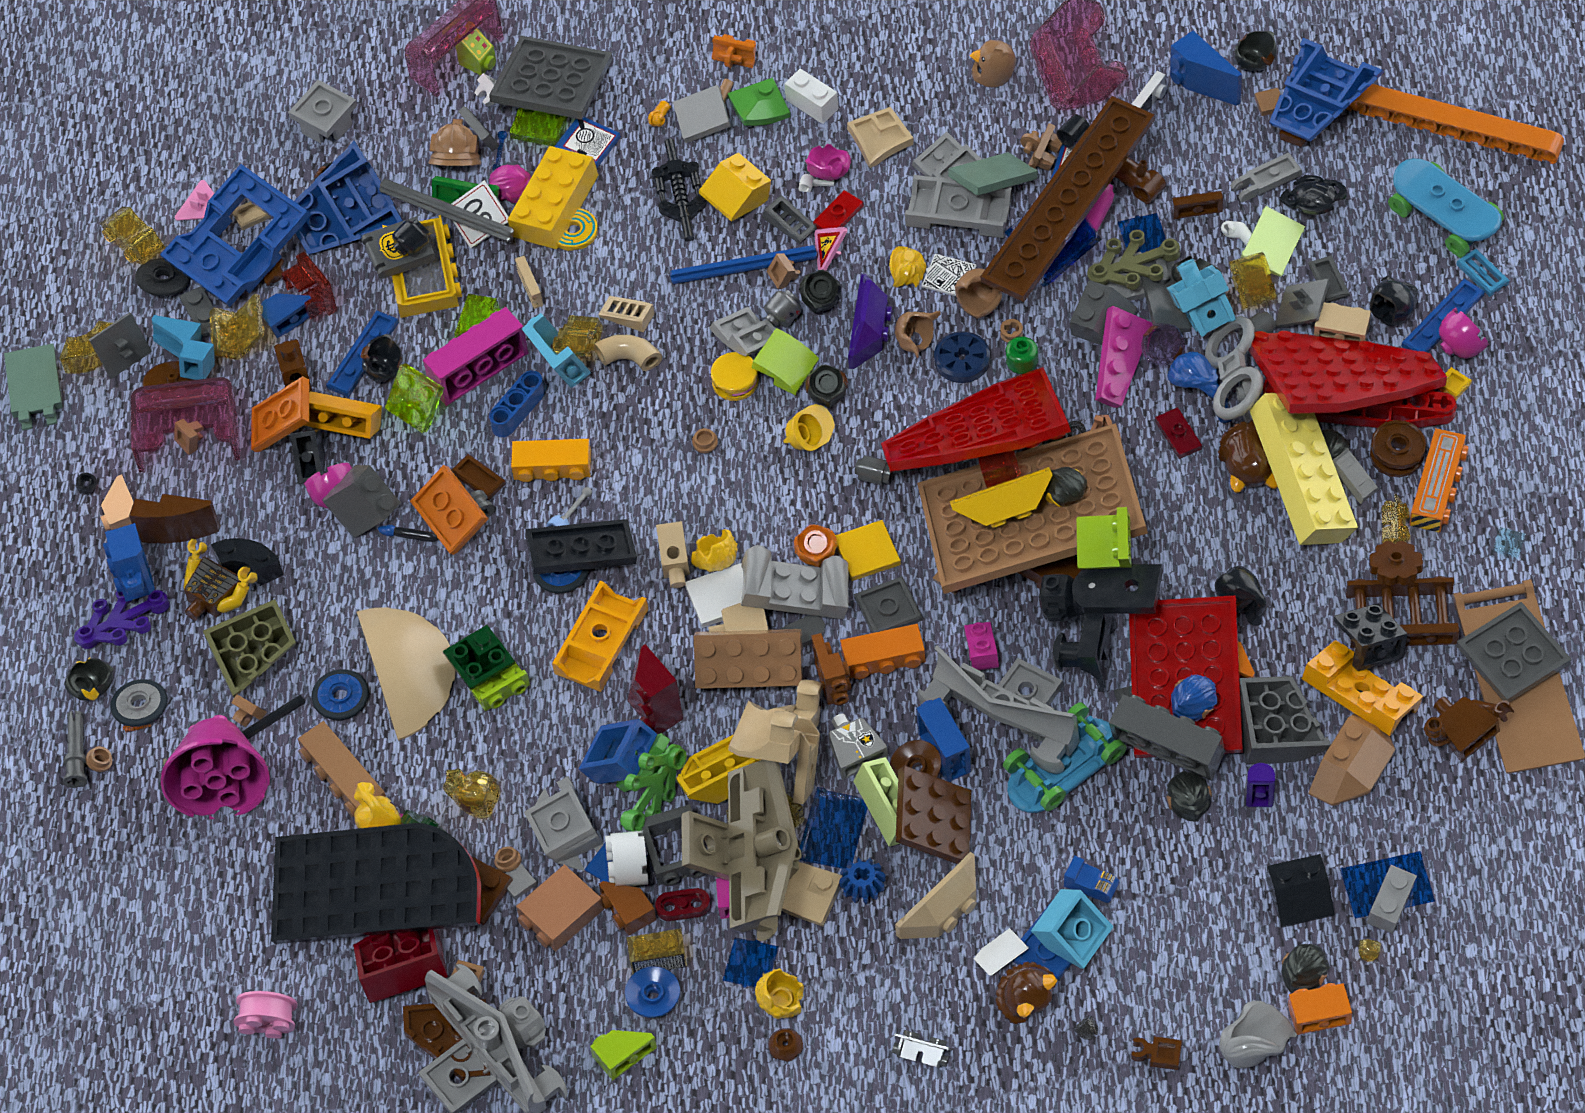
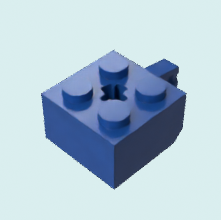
[103,523,155,602]

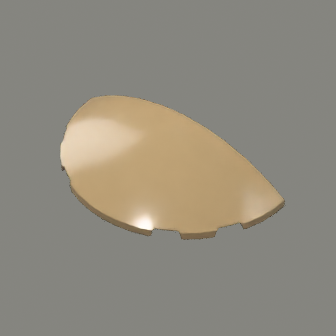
[357,607,456,741]

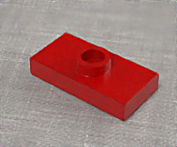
[813,190,864,229]

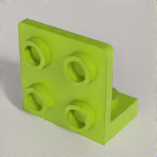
[1076,507,1131,570]

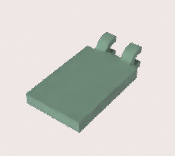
[4,343,63,431]

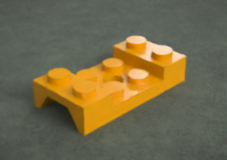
[552,581,648,692]
[1301,640,1423,736]

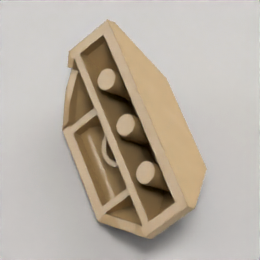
[895,852,977,939]

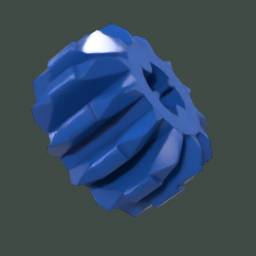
[839,857,886,904]

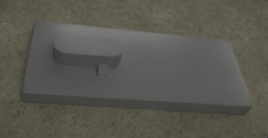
[1140,257,1191,332]

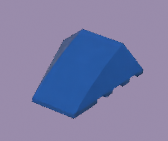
[1269,38,1384,142]
[294,140,403,255]

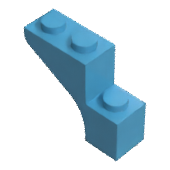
[152,315,215,381]

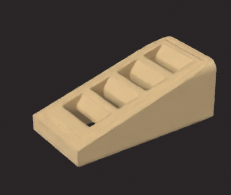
[598,296,654,333]

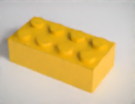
[507,146,598,249]

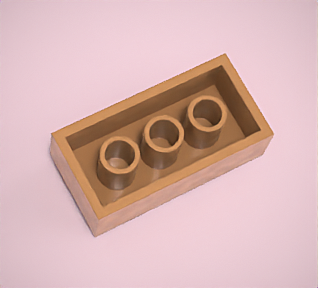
[693,629,803,689]

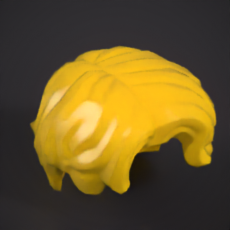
[691,529,738,572]
[755,968,804,1019]

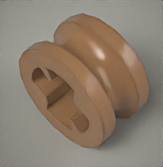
[1000,319,1023,343]

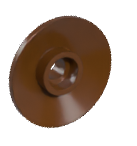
[890,740,942,778]

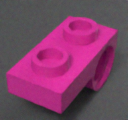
[964,622,999,671]

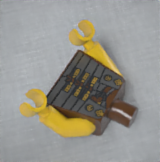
[184,539,258,621]

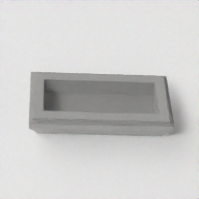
[1333,448,1379,504]

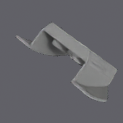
[524,776,603,871]

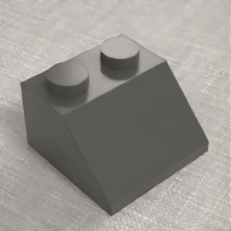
[1070,280,1137,345]
[322,465,401,538]

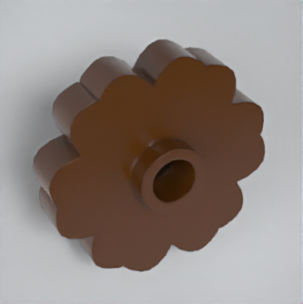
[1369,541,1423,586]

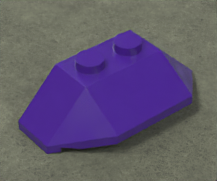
[848,273,892,369]

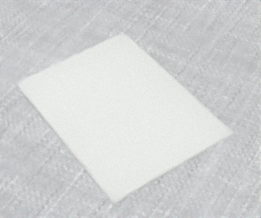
[974,928,1029,976]

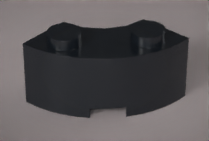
[211,538,283,586]

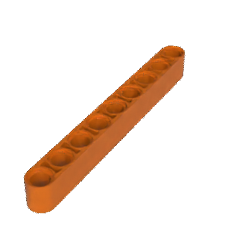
[1346,84,1564,164]

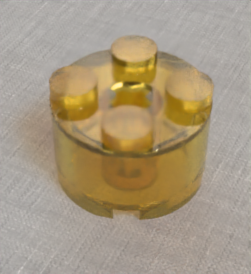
[1229,252,1277,310]

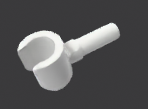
[799,174,834,193]

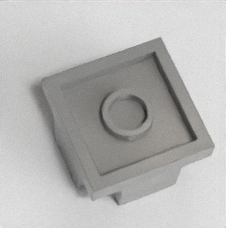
[288,80,357,143]

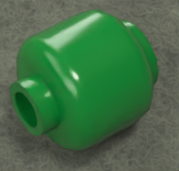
[1005,336,1038,374]

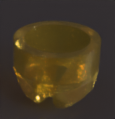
[1358,939,1381,962]

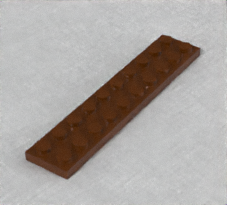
[980,96,1155,302]

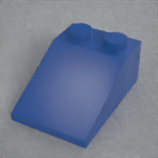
[1170,30,1242,106]

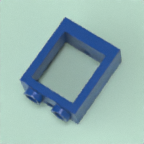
[916,697,971,782]
[579,719,657,784]

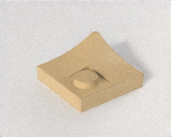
[847,107,914,168]
[782,862,843,927]

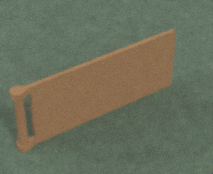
[1452,579,1585,774]

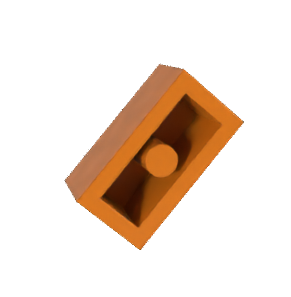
[1288,983,1352,1035]

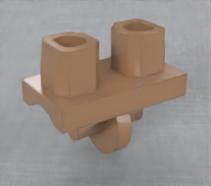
[1020,123,1062,171]

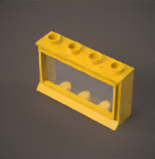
[382,215,462,318]

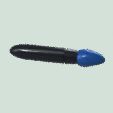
[378,525,439,542]

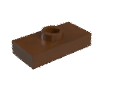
[1172,191,1223,219]

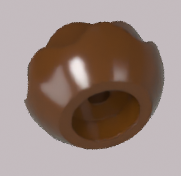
[768,1028,803,1062]

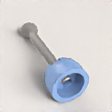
[546,487,592,527]

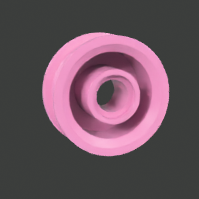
[234,991,297,1038]

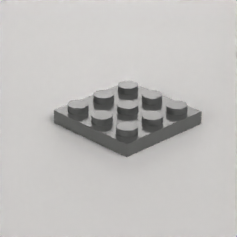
[1456,602,1571,703]

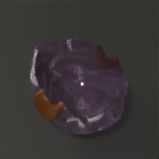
[1141,323,1185,366]

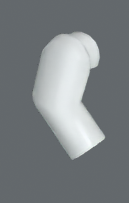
[1221,221,1252,246]

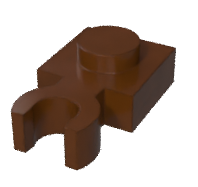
[1131,1036,1182,1070]

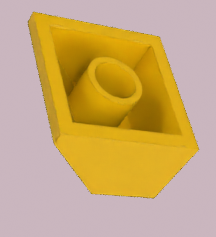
[699,152,771,222]

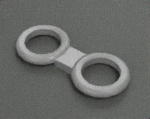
[1205,316,1263,420]

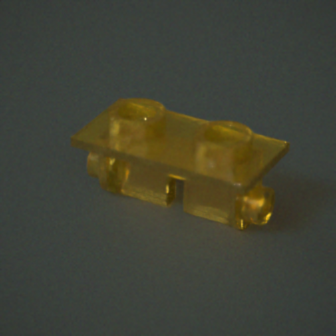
[1381,494,1410,544]

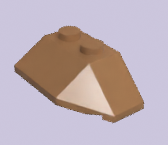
[1308,713,1395,806]

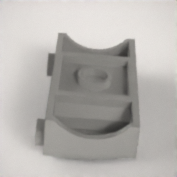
[741,545,848,619]

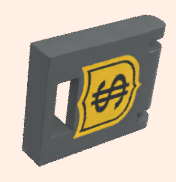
[361,216,435,279]

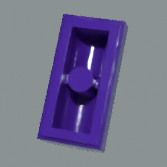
[1246,763,1275,807]

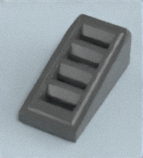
[762,195,817,244]

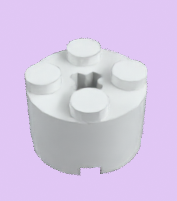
[605,830,648,886]

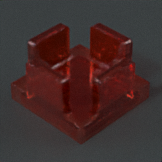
[281,251,338,319]

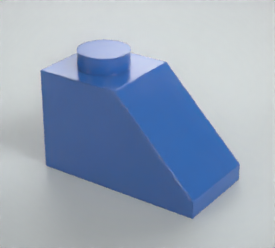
[256,293,319,338]

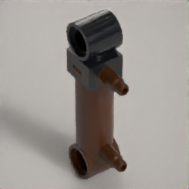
[1057,114,1166,204]

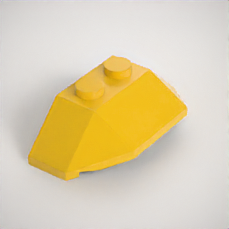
[949,467,1052,527]
[676,734,761,804]

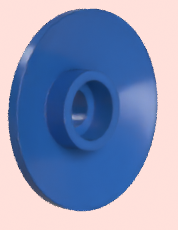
[625,966,680,1018]

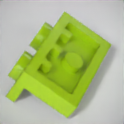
[469,662,530,711]

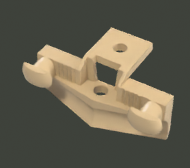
[728,680,824,804]

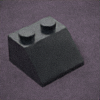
[1266,854,1335,928]

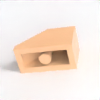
[100,475,133,531]

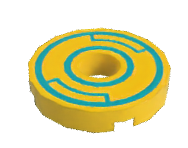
[558,208,598,251]

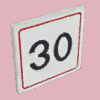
[452,180,509,248]

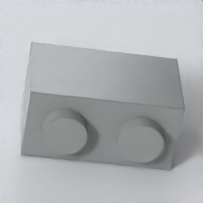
[1367,865,1417,933]

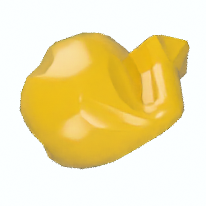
[354,782,403,828]

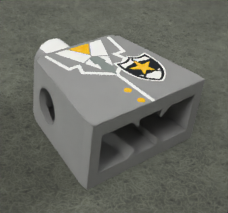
[828,714,888,780]

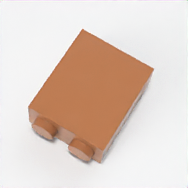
[516,864,604,952]

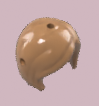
[955,268,1002,319]

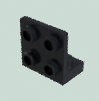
[1334,604,1407,671]

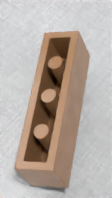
[297,721,386,817]

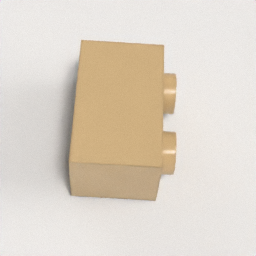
[1314,302,1371,341]

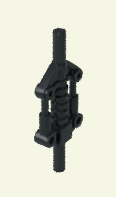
[652,138,706,242]

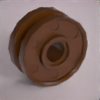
[1369,420,1426,478]

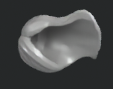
[1219,1001,1297,1068]

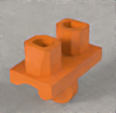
[712,34,756,68]

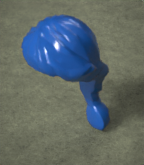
[1167,352,1232,423]

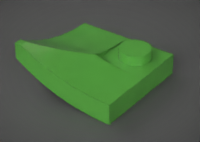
[728,77,791,126]

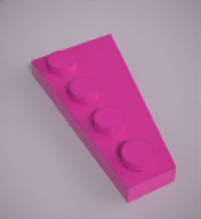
[1095,306,1152,408]

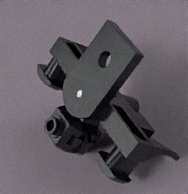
[1039,555,1163,692]

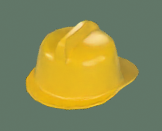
[783,404,835,451]

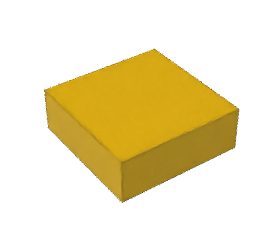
[1437,367,1472,400]

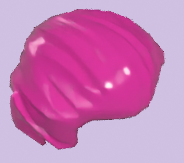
[805,144,851,181]
[488,164,531,204]

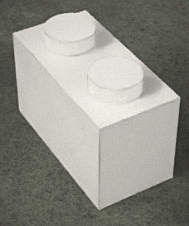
[784,69,839,124]

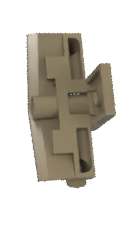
[682,760,802,941]

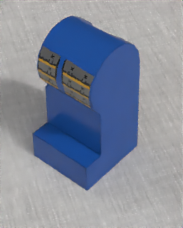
[1064,855,1120,903]

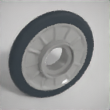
[110,679,168,727]

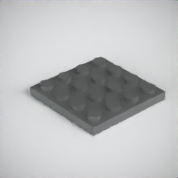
[489,36,612,119]

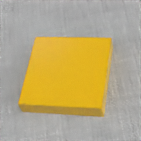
[835,520,901,581]

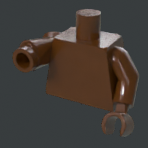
[1424,696,1515,762]

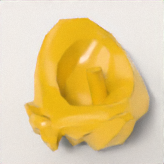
[889,246,927,287]

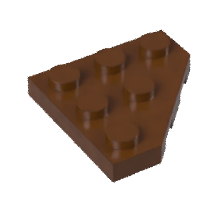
[403,999,490,1081]

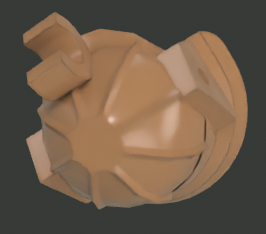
[428,119,482,166]

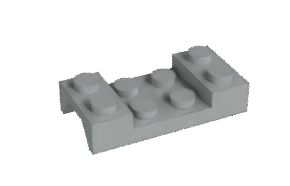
[905,175,1012,238]

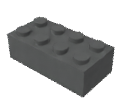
[1109,694,1225,781]

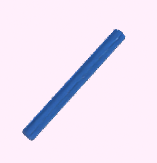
[670,245,817,284]

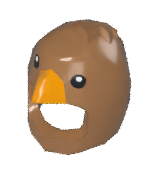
[970,40,1016,87]

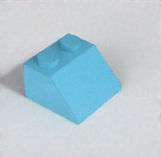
[1031,889,1113,969]

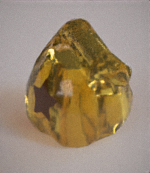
[442,768,500,819]

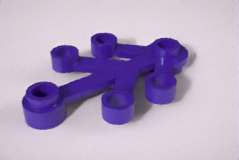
[74,590,170,649]

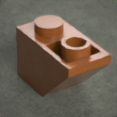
[599,881,656,936]

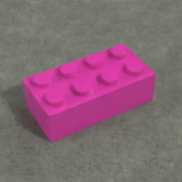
[423,307,529,406]

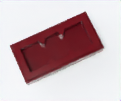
[1155,407,1202,459]

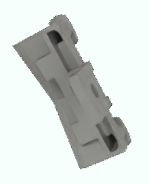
[917,645,1080,774]

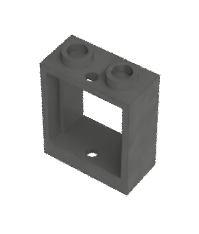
[641,804,705,886]

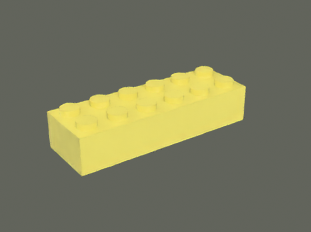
[1249,393,1358,545]

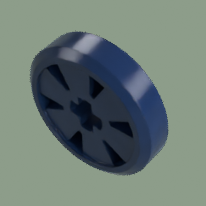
[934,331,990,383]

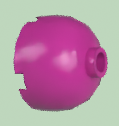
[1439,307,1489,359]
[304,463,352,509]

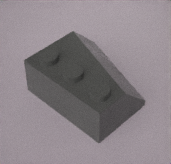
[1239,676,1331,765]

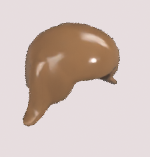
[895,311,941,358]

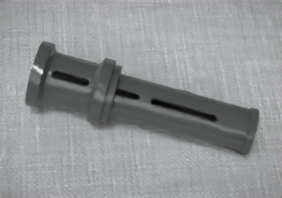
[63,711,87,788]

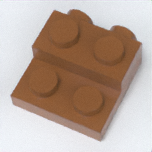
[811,633,852,705]

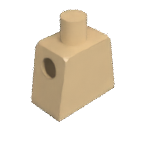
[656,521,690,588]
[708,603,768,632]

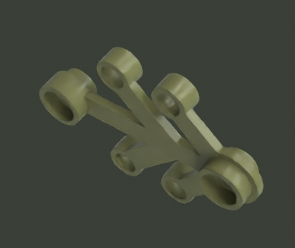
[1087,230,1181,290]

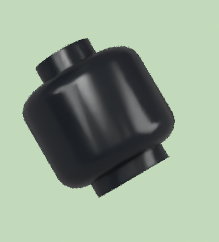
[392,219,429,257]

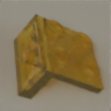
[209,294,265,360]

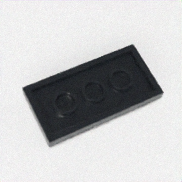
[525,519,637,574]

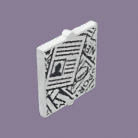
[922,254,976,296]

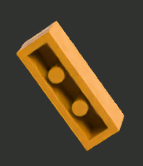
[303,391,382,439]
[511,439,591,482]

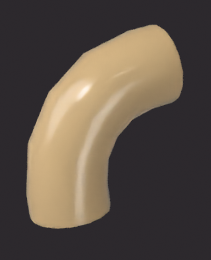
[593,335,662,371]

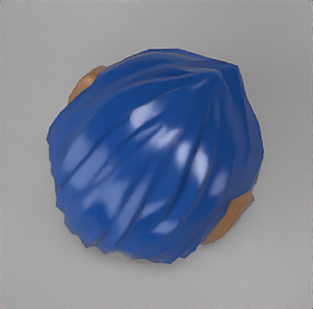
[1171,675,1217,722]

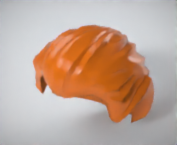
[794,524,837,567]

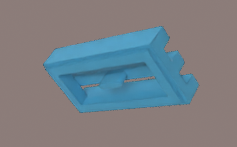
[1456,249,1510,297]

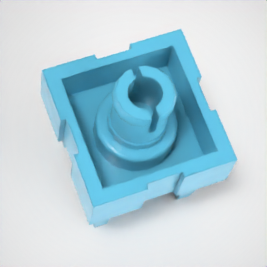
[1167,259,1236,337]

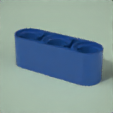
[489,370,545,437]

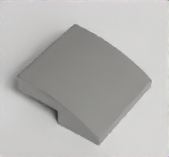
[912,132,981,179]
[709,307,775,356]

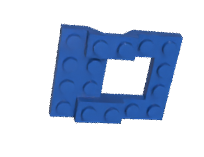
[160,164,311,308]

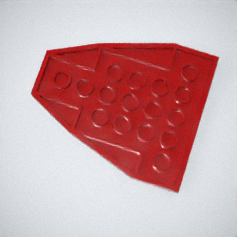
[1248,331,1447,413]
[881,367,1071,471]

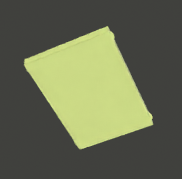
[1241,206,1305,277]

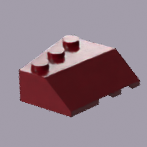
[627,644,683,735]
[353,929,448,1003]

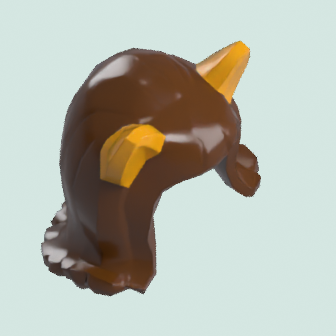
[1218,420,1278,493]
[995,962,1057,1024]

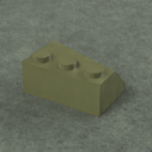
[203,599,296,698]

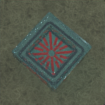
[1493,527,1526,558]

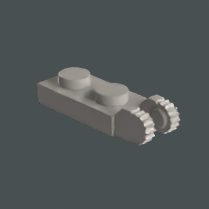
[1230,153,1302,203]

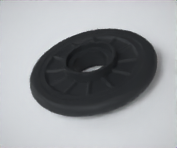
[135,258,190,296]

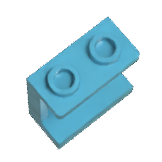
[522,313,591,388]

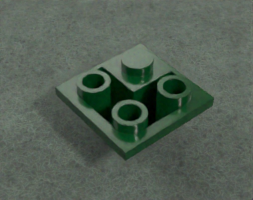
[443,625,516,690]

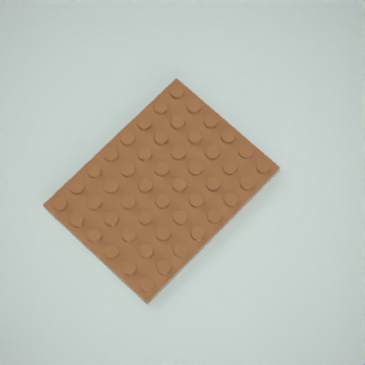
[917,423,1148,594]

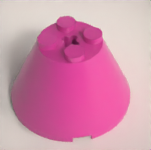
[161,715,270,820]

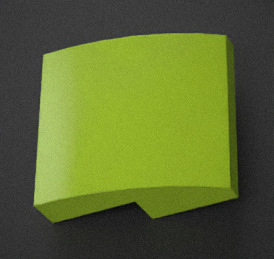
[752,328,819,395]

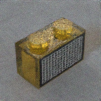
[626,928,687,974]

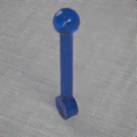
[492,131,507,171]

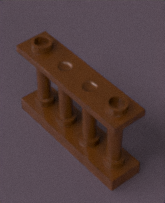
[1346,576,1459,648]

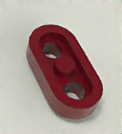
[655,888,710,921]

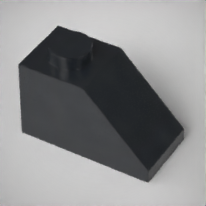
[290,429,325,484]

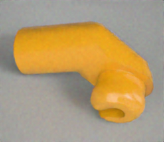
[648,100,671,127]

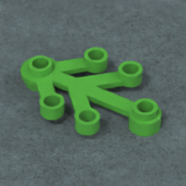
[620,744,687,832]

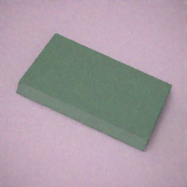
[948,152,1038,196]

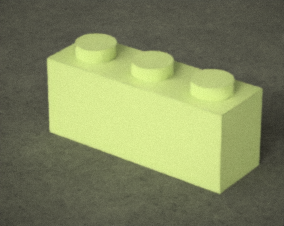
[853,757,900,846]

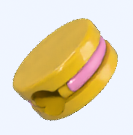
[711,352,759,401]

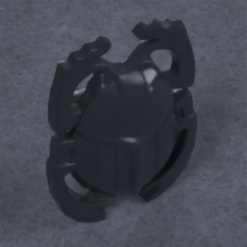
[1279,175,1347,215]

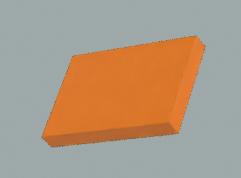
[251,376,309,452]
[410,465,488,555]

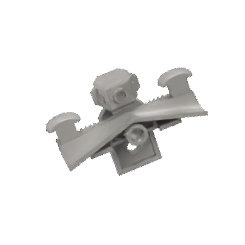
[418,964,568,1113]

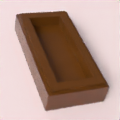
[451,454,506,501]

